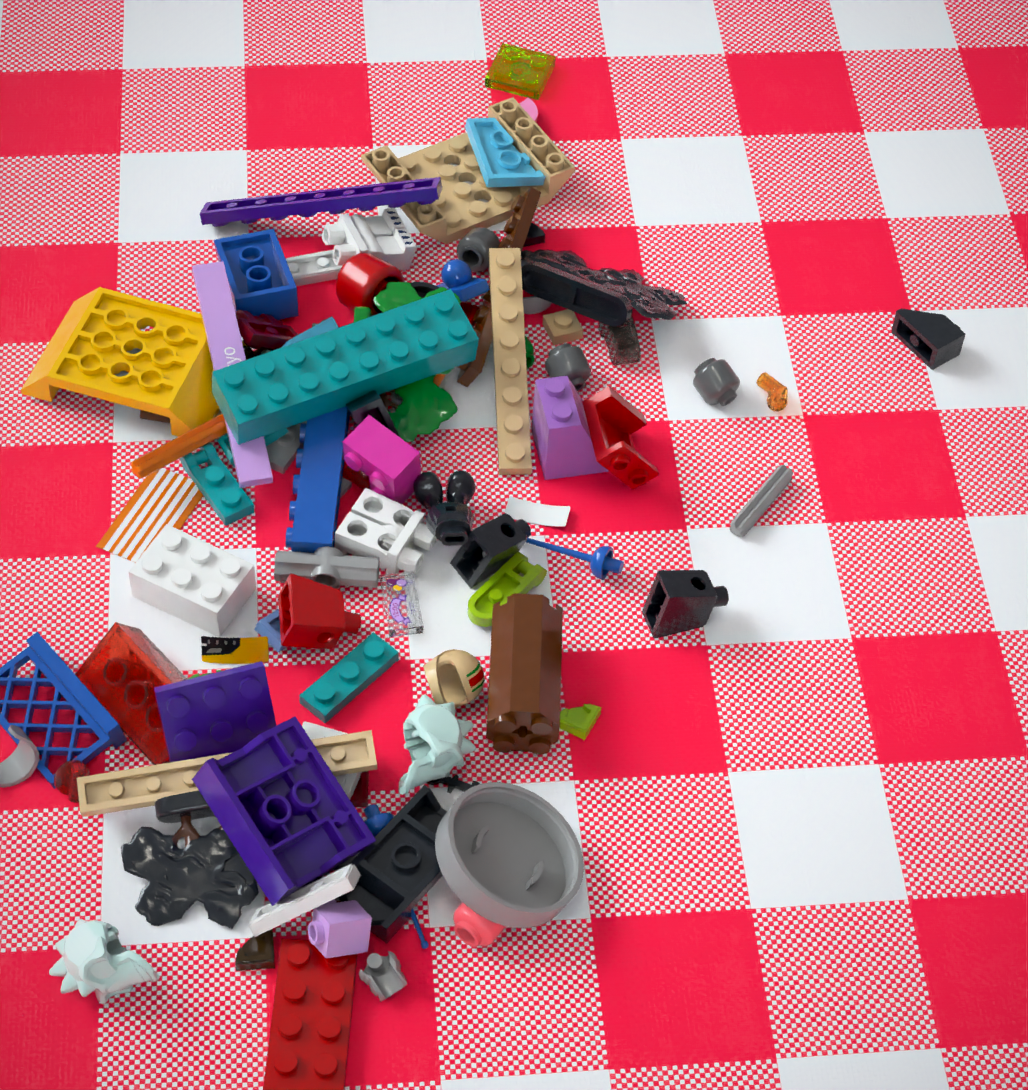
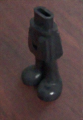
[413,470,476,546]

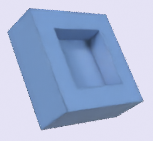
[254,609,287,653]

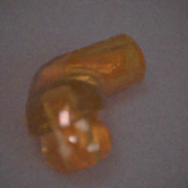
[756,372,788,412]

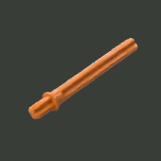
[131,414,228,479]

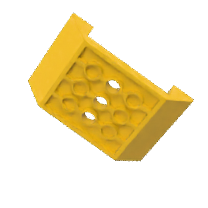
[21,287,247,437]

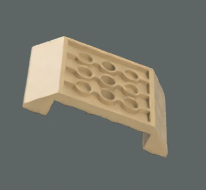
[361,97,575,244]

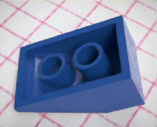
[214,229,299,320]

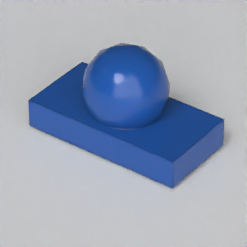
[436,259,489,302]

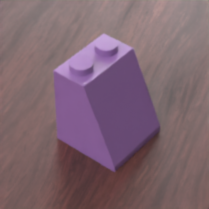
[531,376,608,480]

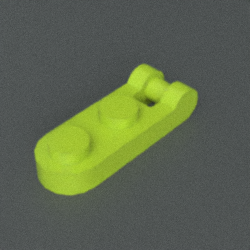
[467,552,547,627]

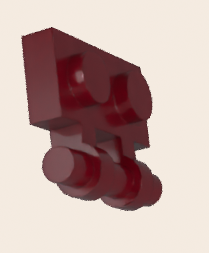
[235,310,298,350]

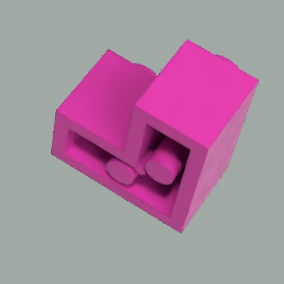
[342,415,421,504]

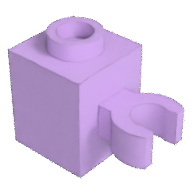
[308,899,372,959]

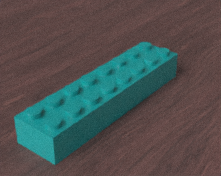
[212,289,479,445]

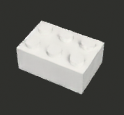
[128,524,256,637]

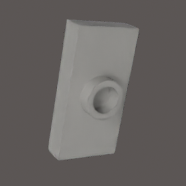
[266,421,307,474]

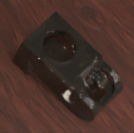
[598,315,641,366]

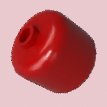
[336,253,405,316]

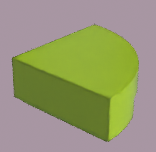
[560,704,601,740]

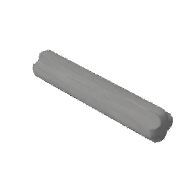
[729,465,793,537]

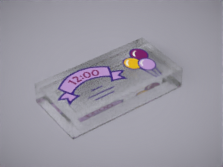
[379,571,424,637]

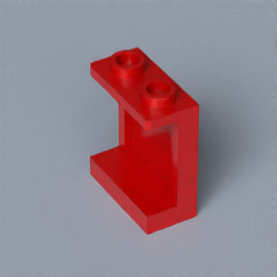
[582,386,659,490]

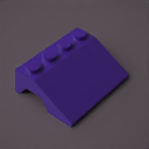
[192,716,376,906]

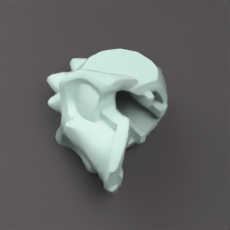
[398,695,476,795]
[49,919,160,1004]

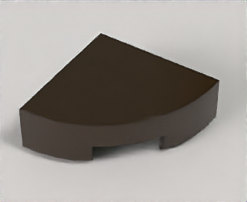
[235,929,275,971]

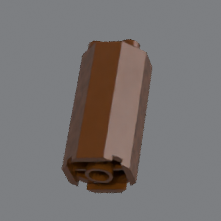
[486,593,563,755]

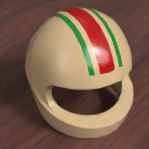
[423,649,485,708]

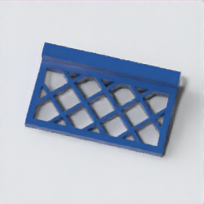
[0,632,127,789]

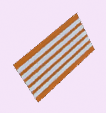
[96,468,203,563]

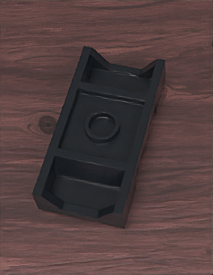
[335,785,447,943]

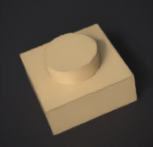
[543,309,583,345]

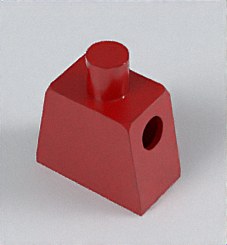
[278,573,361,649]

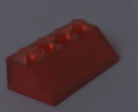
[75,622,188,765]

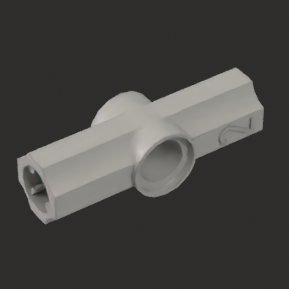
[274,546,380,589]

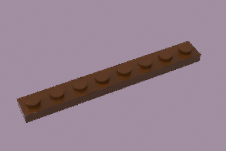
[456,187,541,387]

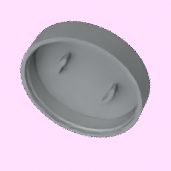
[435,782,584,928]

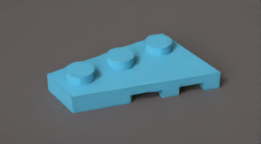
[465,118,546,188]

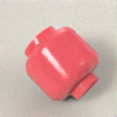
[453,902,507,947]

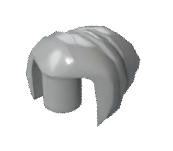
[359,951,408,1002]

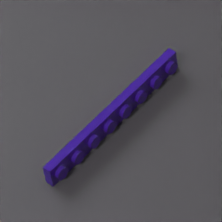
[199,177,443,227]

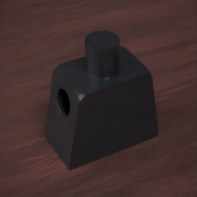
[450,513,531,588]
[642,570,729,638]

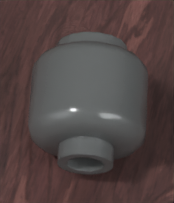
[457,227,500,272]
[545,343,591,391]
[693,358,740,406]

